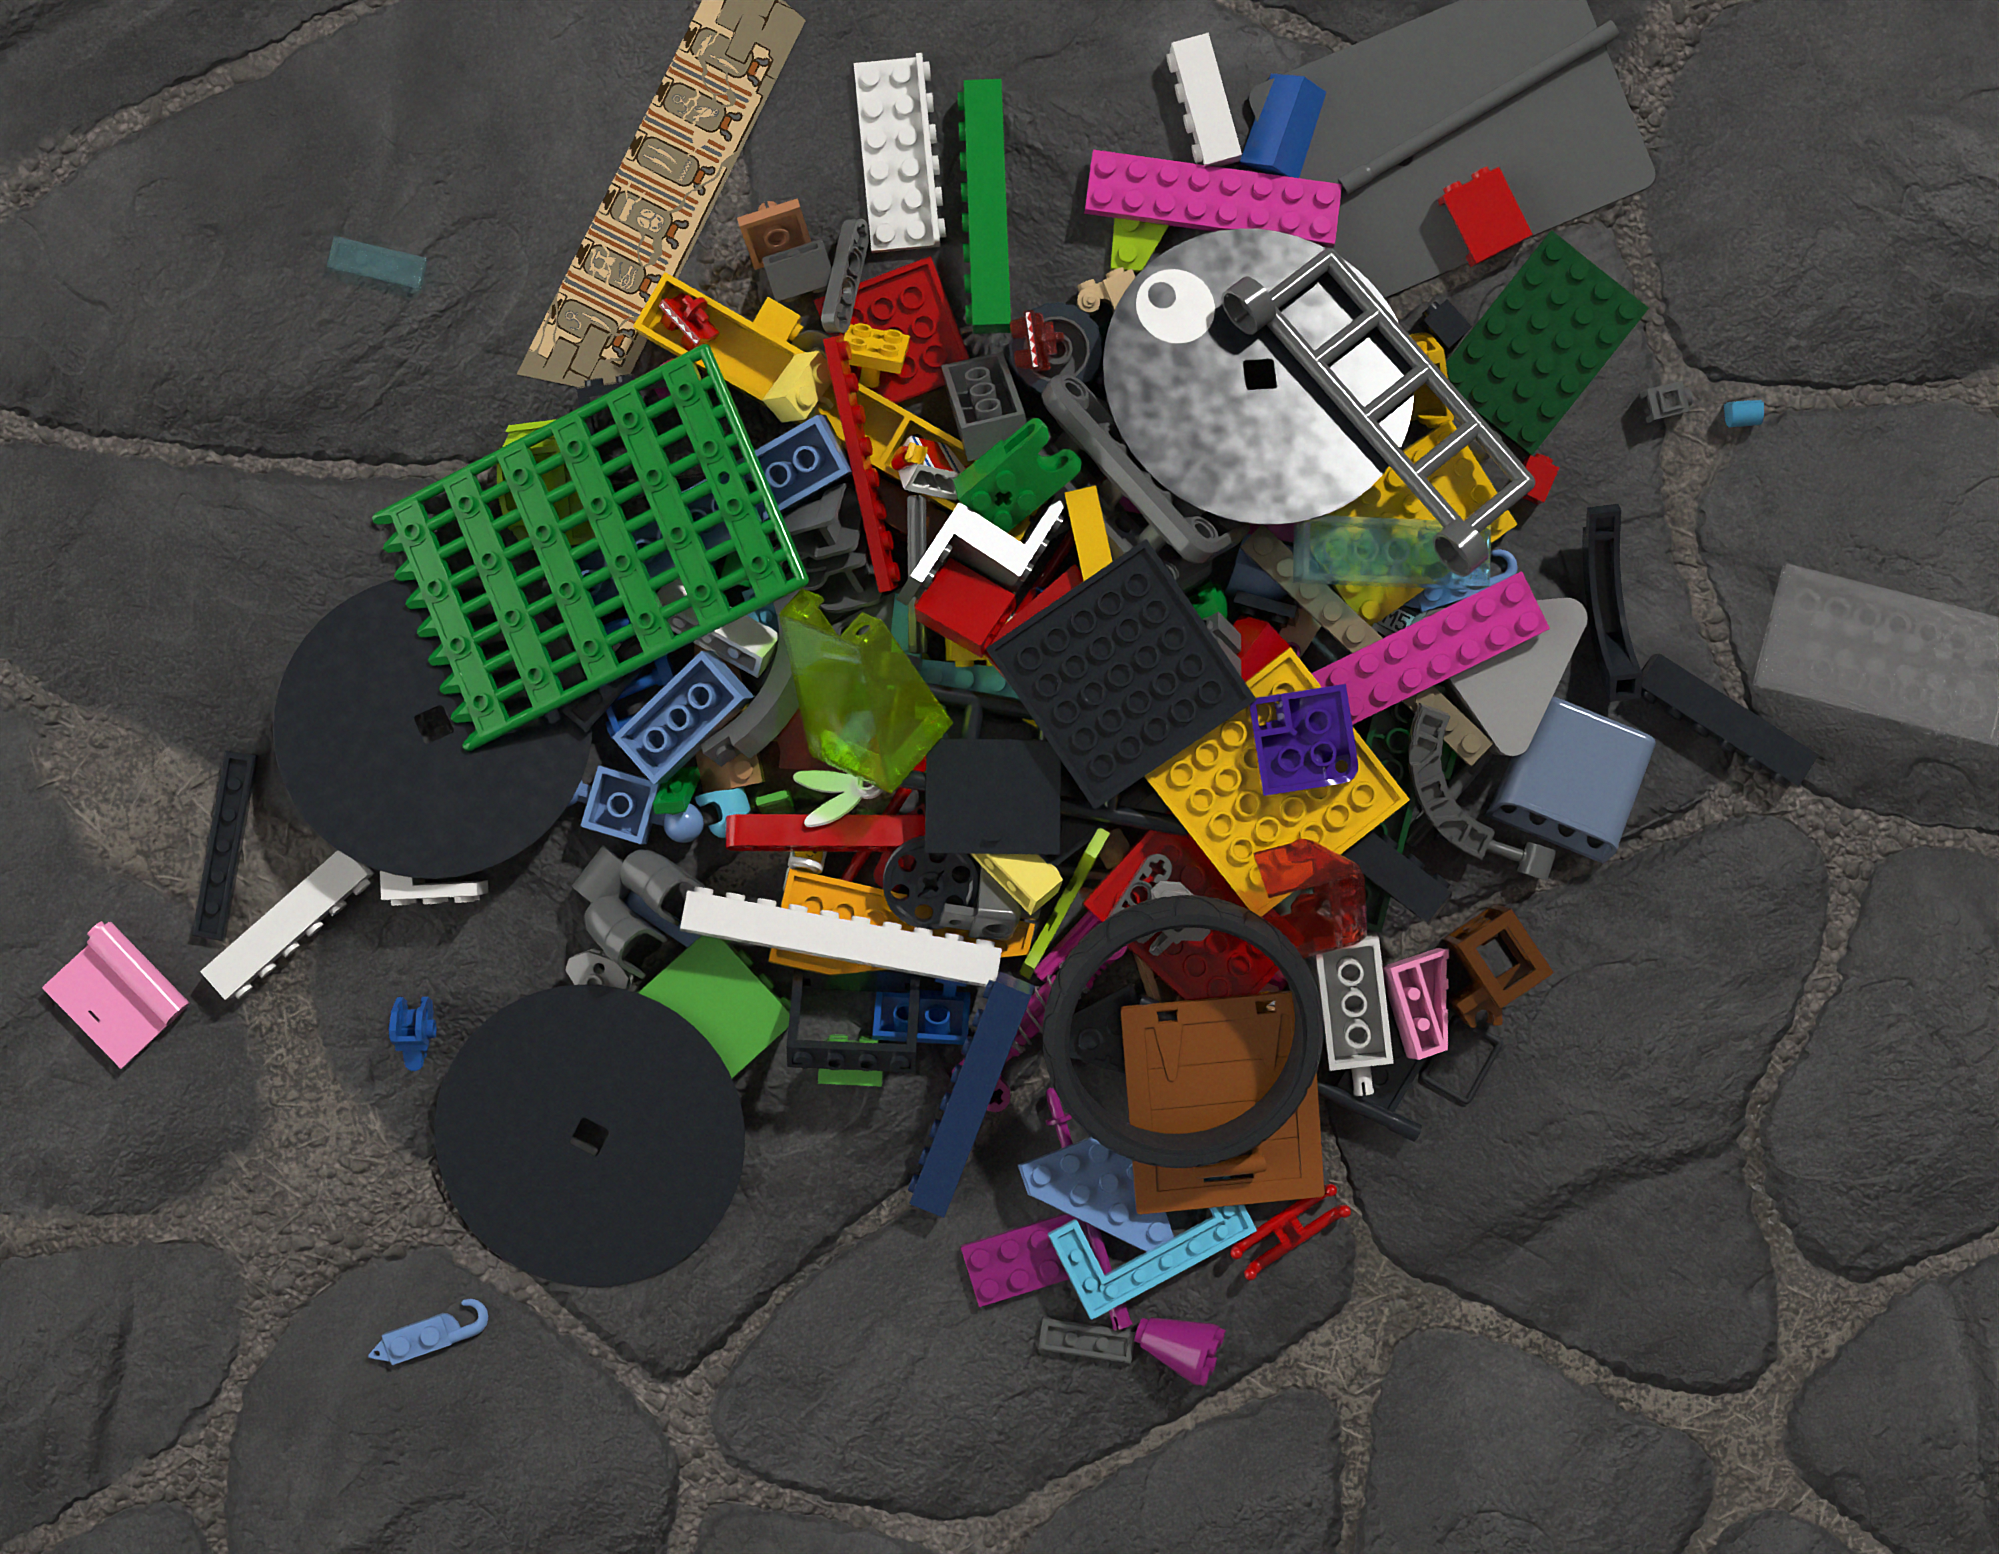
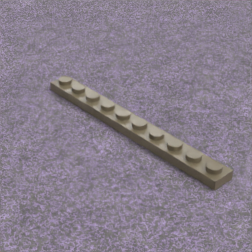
[1240,525,1493,766]

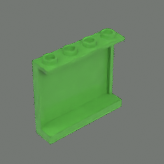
[637,935,791,1078]

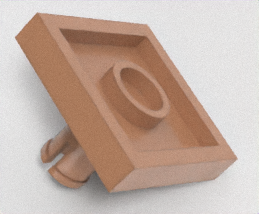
[737,198,811,270]

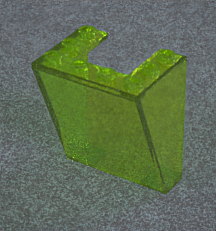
[779,588,953,794]

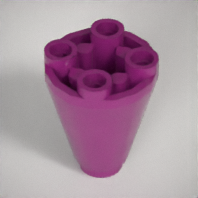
[1134,1317,1226,1387]

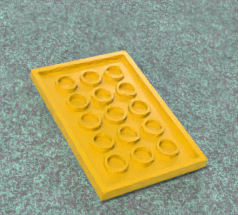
[1294,419,1517,626]

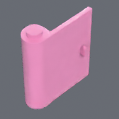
[42,921,190,1069]

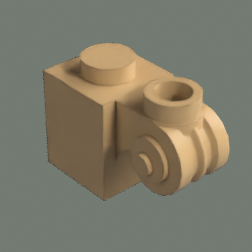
[1077,267,1135,316]

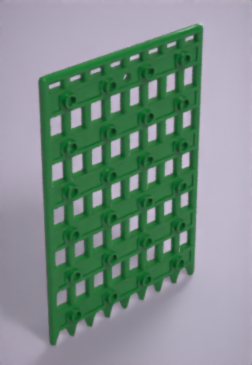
[372,344,809,751]

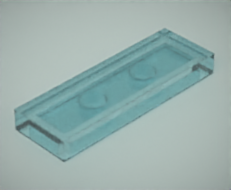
[327,236,428,290]

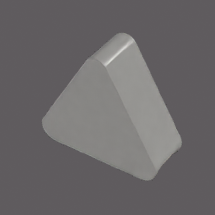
[1410,598,1587,756]

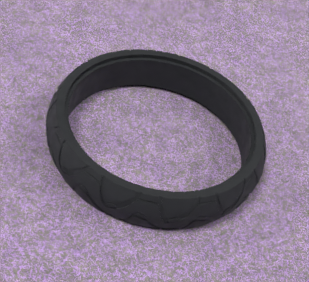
[1042,895,1324,1168]

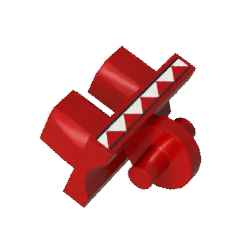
[659,293,720,351]

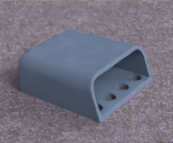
[1485,696,1656,864]

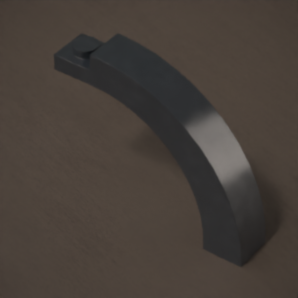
[1582,504,1642,702]

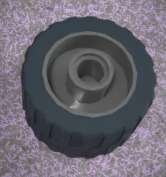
[1009,302,1104,402]

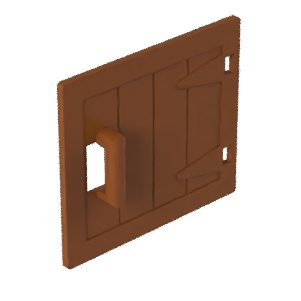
[1120,990,1325,1214]

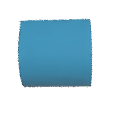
[1724,400,1764,428]

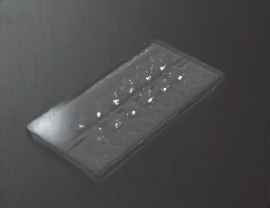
[1753,563,1999,746]

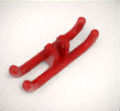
[1230,1184,1351,1280]

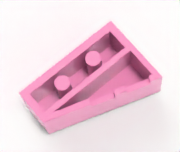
[1382,948,1449,1060]

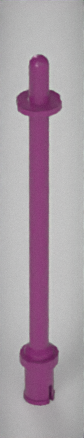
[1045,1088,1133,1330]

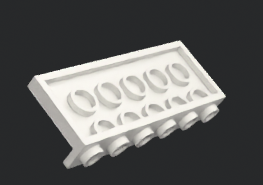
[854,53,946,253]

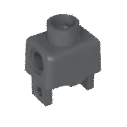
[939,856,1041,941]

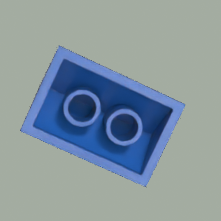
[1239,73,1326,178]
[872,990,970,1045]

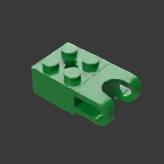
[953,418,1081,533]

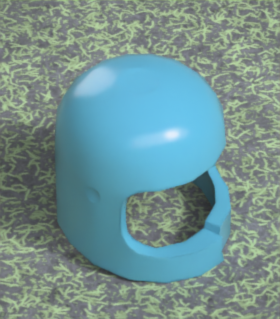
[695,786,752,838]

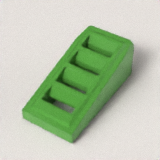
[756,790,796,814]

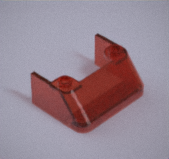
[1253,839,1367,966]

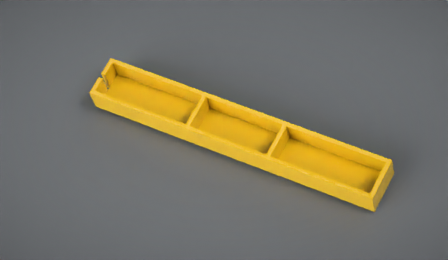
[633,272,1049,543]

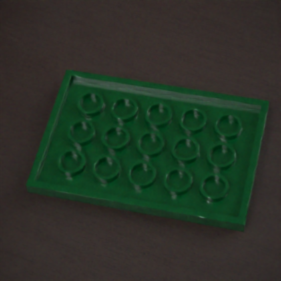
[1446,230,1649,456]

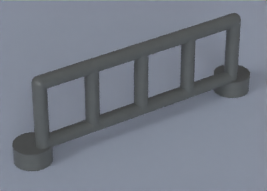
[1221,248,1535,577]

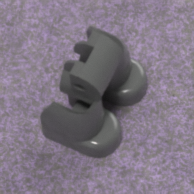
[768,482,885,613]
[572,845,707,979]

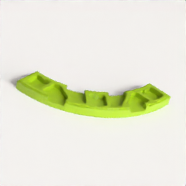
[1019,828,1110,979]

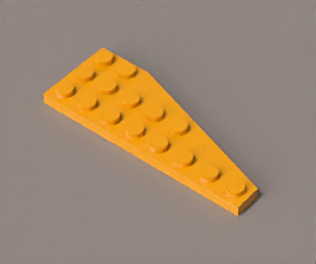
[768,868,1035,976]

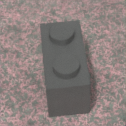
[762,239,832,302]

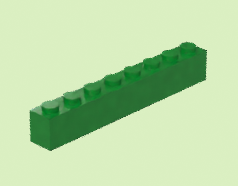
[958,79,1011,334]

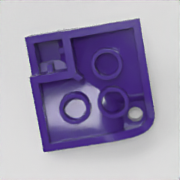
[1249,684,1358,796]

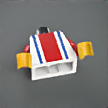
[891,434,976,501]

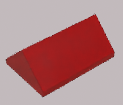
[1233,615,1293,682]

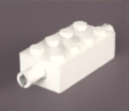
[1313,905,1394,1096]

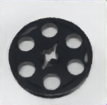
[883,835,979,929]

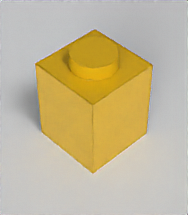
[753,297,804,343]

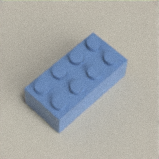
[612,650,755,785]

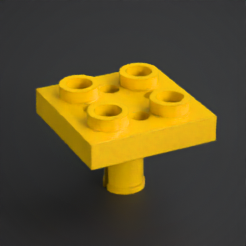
[844,323,910,388]

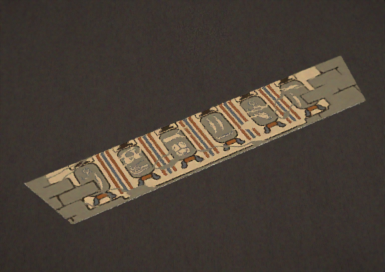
[517,0,806,387]

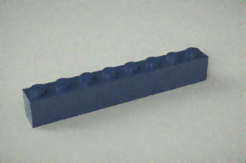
[908,972,1035,1218]

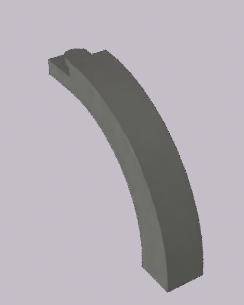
[700,590,821,767]

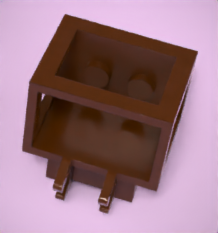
[1442,904,1554,1028]

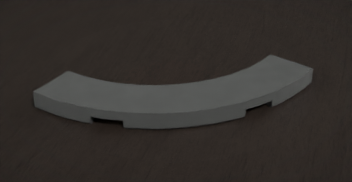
[1408,703,1495,860]

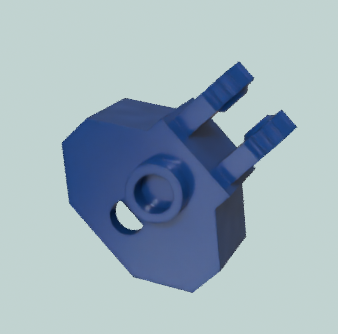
[389,996,437,1072]

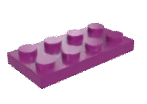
[961,1213,1094,1307]

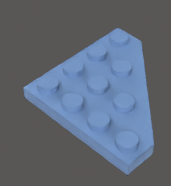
[1018,1123,1174,1252]

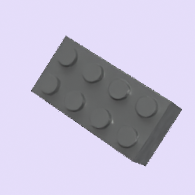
[941,351,1027,461]

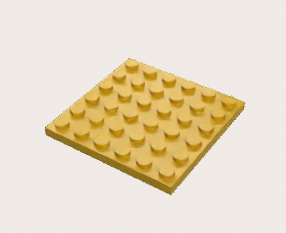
[1144,647,1410,917]

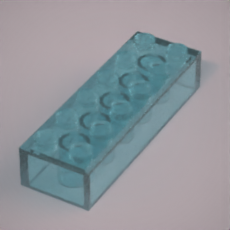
[1293,515,1491,590]

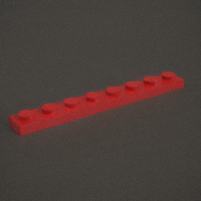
[823,335,900,593]

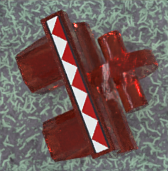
[1010,310,1065,372]

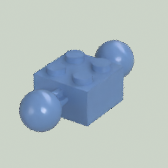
[567,765,704,844]

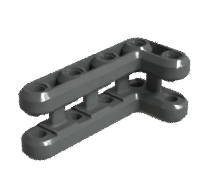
[1026,374,1250,594]

